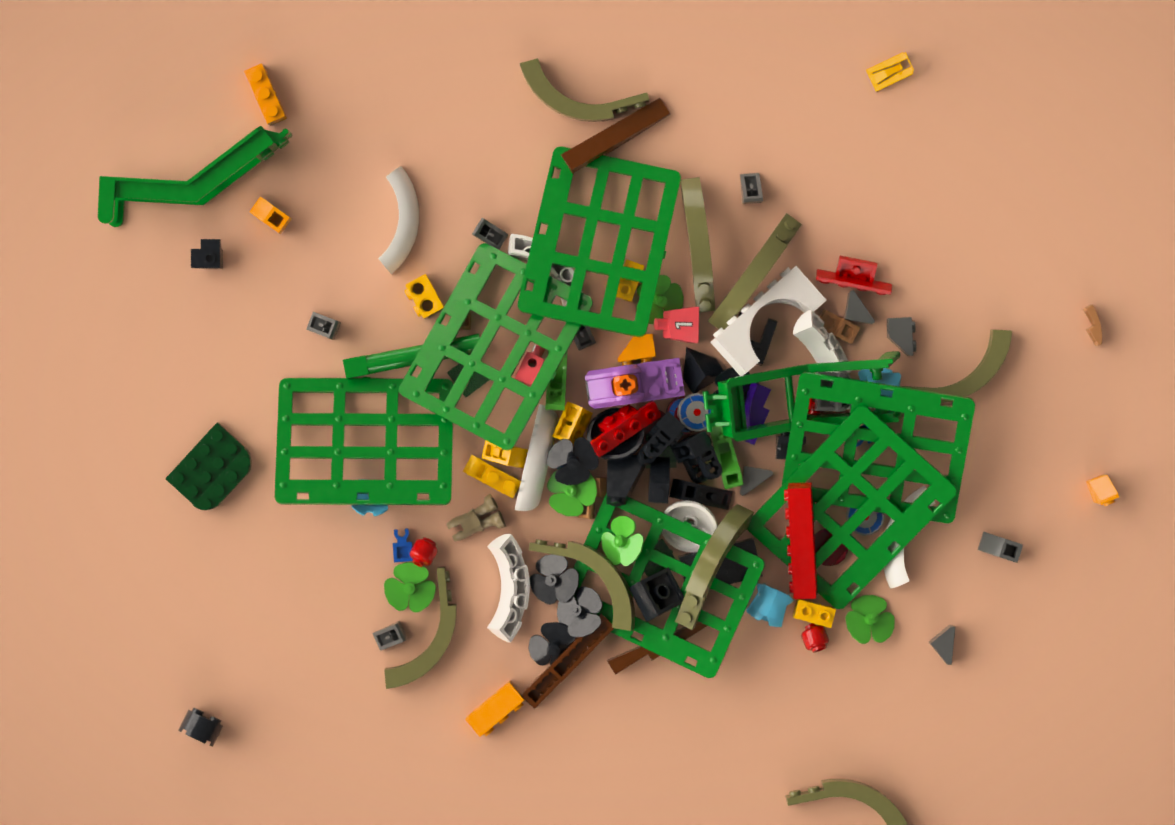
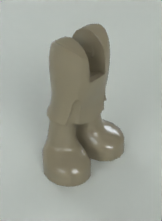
[447,494,506,541]

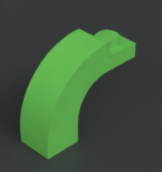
[545,351,568,411]
[710,426,744,489]

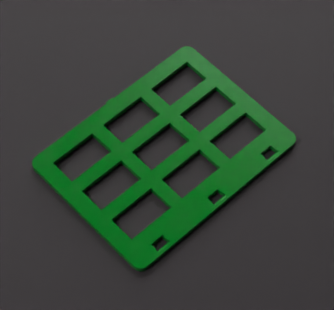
[518,146,681,337]
[399,243,593,451]
[781,372,975,523]
[275,377,453,505]
[747,405,957,609]
[574,493,765,678]

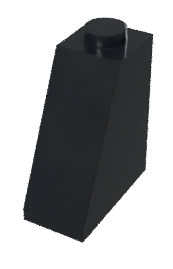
[606,455,646,507]
[648,457,670,504]

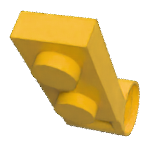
[463,455,521,499]

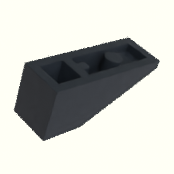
[669,478,733,510]

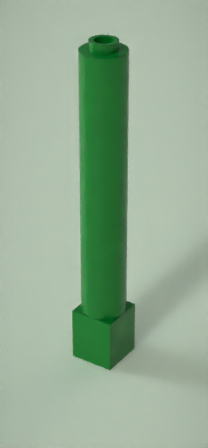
[343,333,480,379]

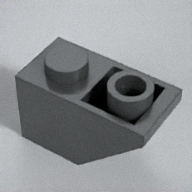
[886,317,916,356]
[977,532,1023,563]

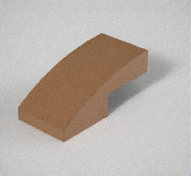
[1083,305,1102,346]
[820,309,861,344]

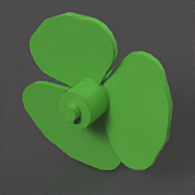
[636,275,684,325]
[547,468,597,516]
[601,516,644,566]
[384,562,436,613]
[845,595,895,644]

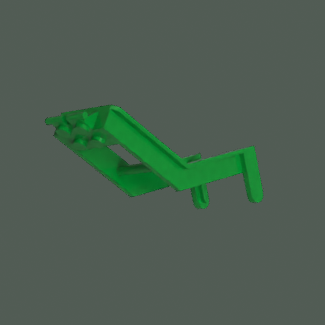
[97,126,293,227]
[703,351,904,442]

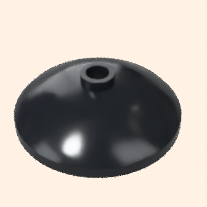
[587,408,645,460]

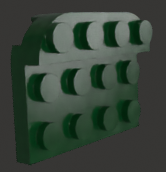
[165,422,252,510]

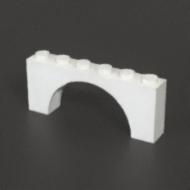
[711,266,826,376]

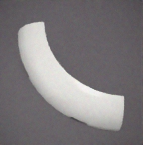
[378,166,419,274]
[508,234,583,307]
[793,310,852,409]
[515,404,559,511]
[883,486,936,588]
[487,534,530,643]

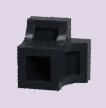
[191,239,223,269]
[775,432,806,459]

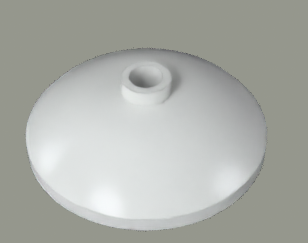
[662,500,718,553]

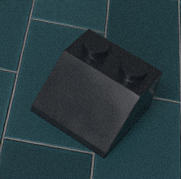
[629,567,684,622]

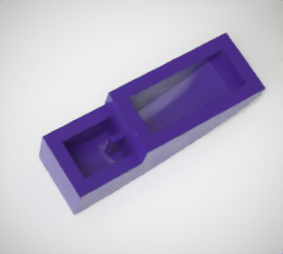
[744,383,771,445]

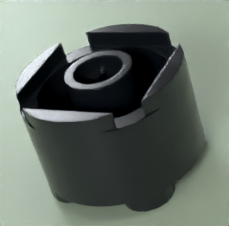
[178,708,223,747]

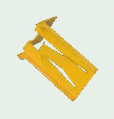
[866,52,914,92]

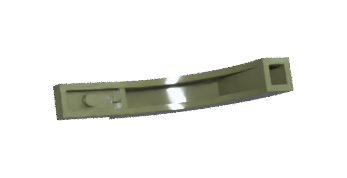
[520,58,649,122]
[681,177,715,313]
[708,213,802,330]
[899,330,1012,403]
[675,504,754,630]
[529,539,635,631]
[384,567,457,689]
[785,779,908,825]

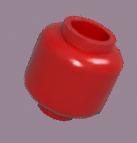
[409,537,438,567]
[801,623,829,653]

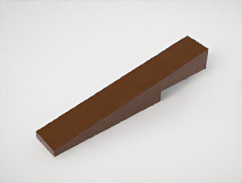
[561,98,670,174]
[521,613,614,709]
[607,614,714,675]

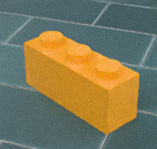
[244,63,287,126]
[465,681,524,737]

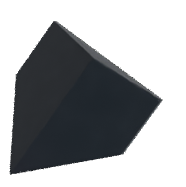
[683,347,724,394]

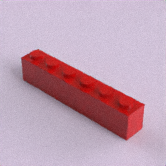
[784,482,818,599]

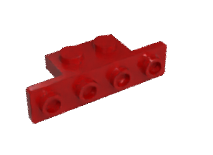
[816,255,892,295]
[590,401,661,457]

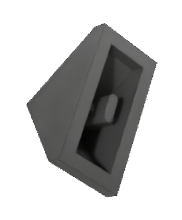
[740,173,763,204]
[472,218,508,250]
[844,290,875,324]
[306,312,341,340]
[574,325,596,351]
[739,466,774,496]
[372,621,407,651]
[929,625,955,665]

